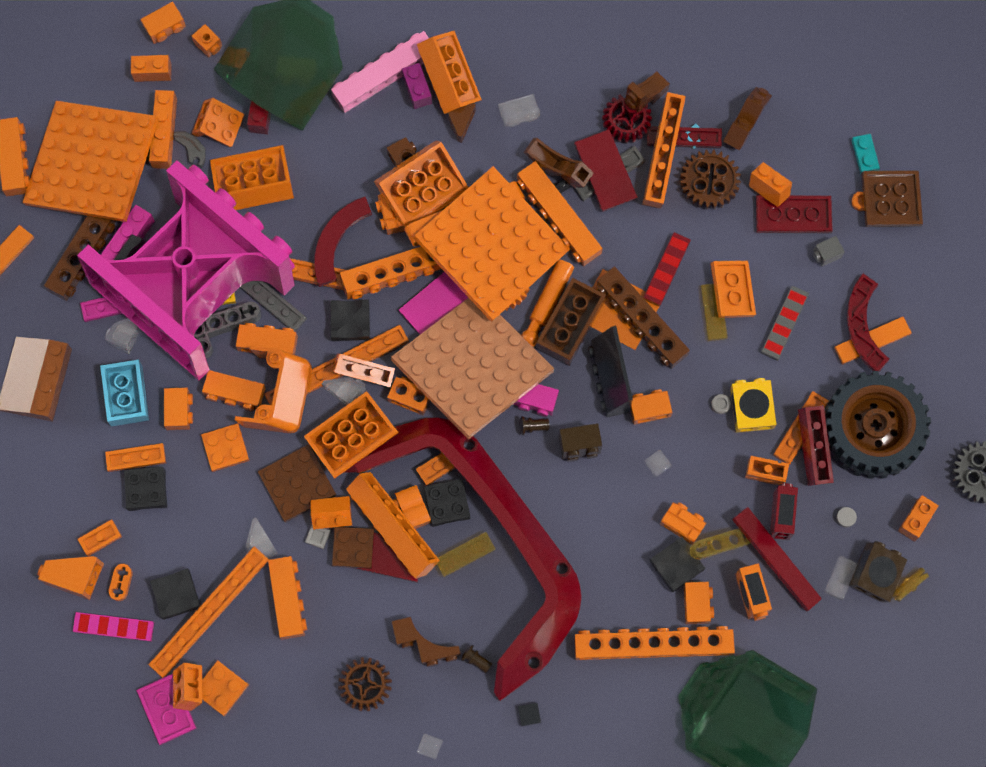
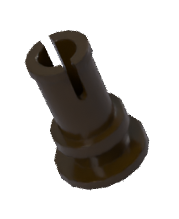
[519,416,549,435]
[461,645,493,674]

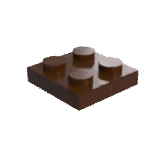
[332,527,374,569]

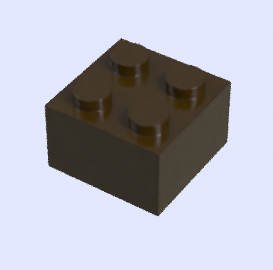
[559,423,602,462]

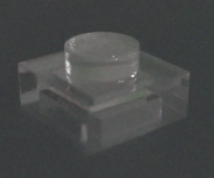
[645,450,672,477]

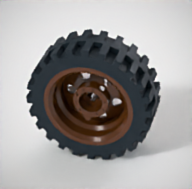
[825,371,931,479]

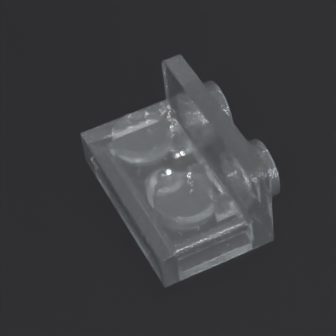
[498,94,540,127]

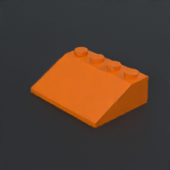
[373,141,469,227]
[210,145,294,210]
[304,391,398,479]

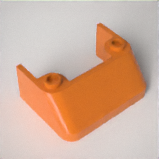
[235,346,312,434]

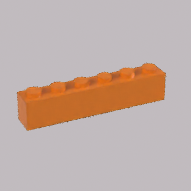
[642,92,686,209]
[516,161,603,266]
[346,472,440,579]

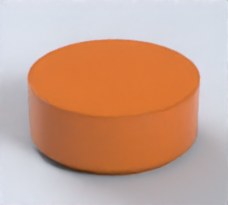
[851,192,864,211]

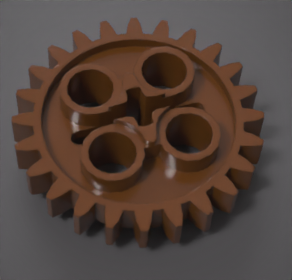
[680,149,741,210]

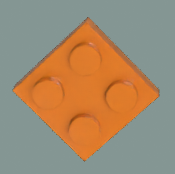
[201,423,250,472]
[202,660,249,717]

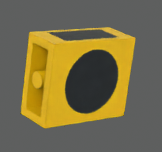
[730,378,776,433]

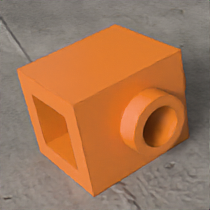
[192,24,222,58]

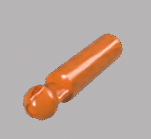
[521,259,574,347]

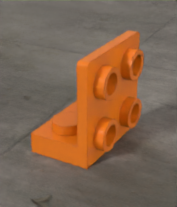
[191,98,244,147]

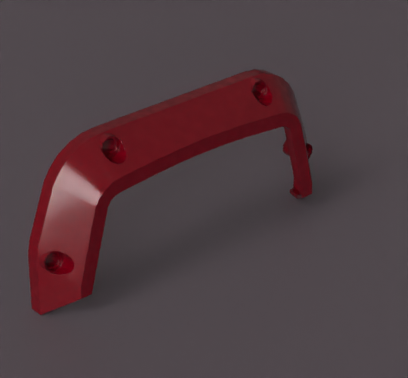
[343,418,581,701]

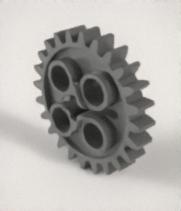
[952,441,986,504]

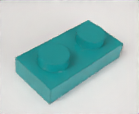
[852,134,880,174]

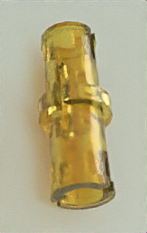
[893,567,929,602]

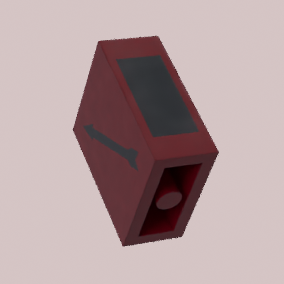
[770,483,798,540]

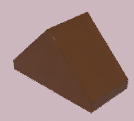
[448,103,476,143]

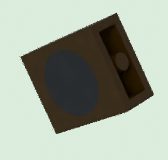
[849,541,908,602]

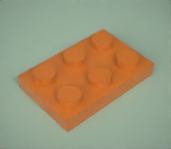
[711,261,756,318]

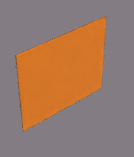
[591,269,659,350]

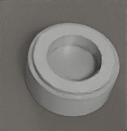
[711,394,731,414]
[836,507,857,528]

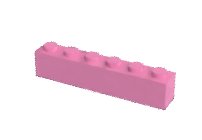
[331,31,429,113]

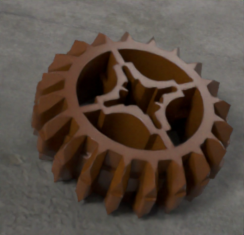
[338,657,392,712]

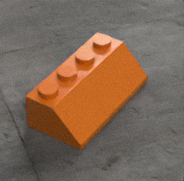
[416,31,482,114]

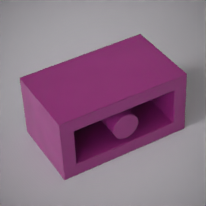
[402,63,432,110]

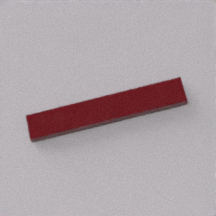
[732,507,822,612]

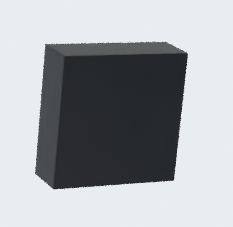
[518,703,541,727]

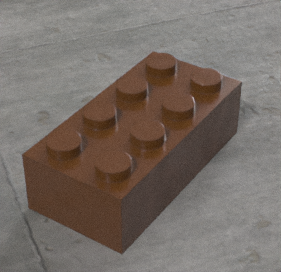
[536,278,606,366]

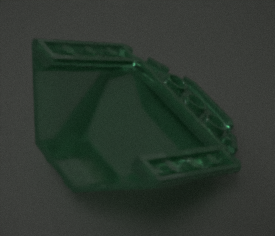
[214,0,343,131]
[678,650,817,767]

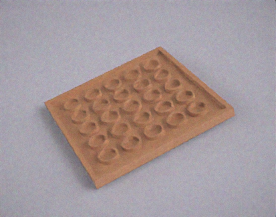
[391,298,554,440]

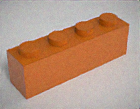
[149,90,177,169]
[0,117,30,197]
[268,556,307,640]

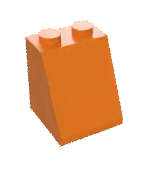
[38,556,104,600]

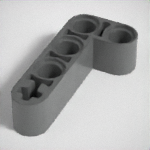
[194,302,261,359]

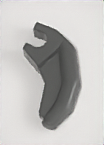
[174,131,206,168]

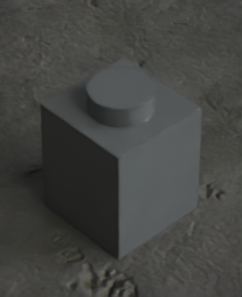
[813,236,845,267]

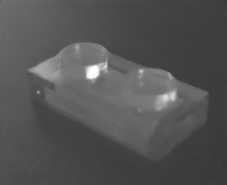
[824,556,858,600]

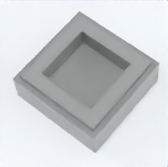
[305,525,331,550]

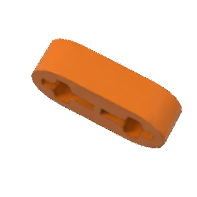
[109,564,133,601]

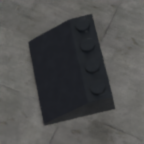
[588,326,633,417]

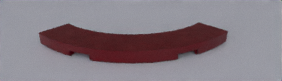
[315,196,372,287]
[847,273,890,372]

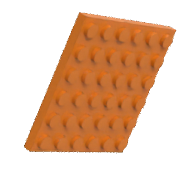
[23,101,159,222]
[413,166,570,322]

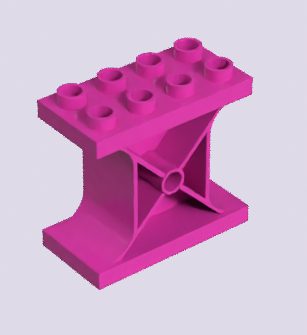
[77,161,295,381]

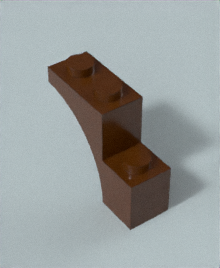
[625,71,670,113]
[723,87,772,150]
[523,138,594,188]
[392,617,461,667]

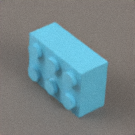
[100,360,149,426]

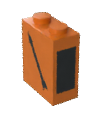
[735,563,772,621]

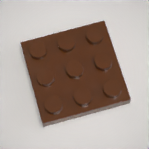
[862,170,923,227]
[258,444,336,523]

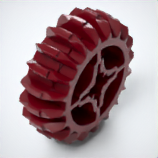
[602,94,652,144]

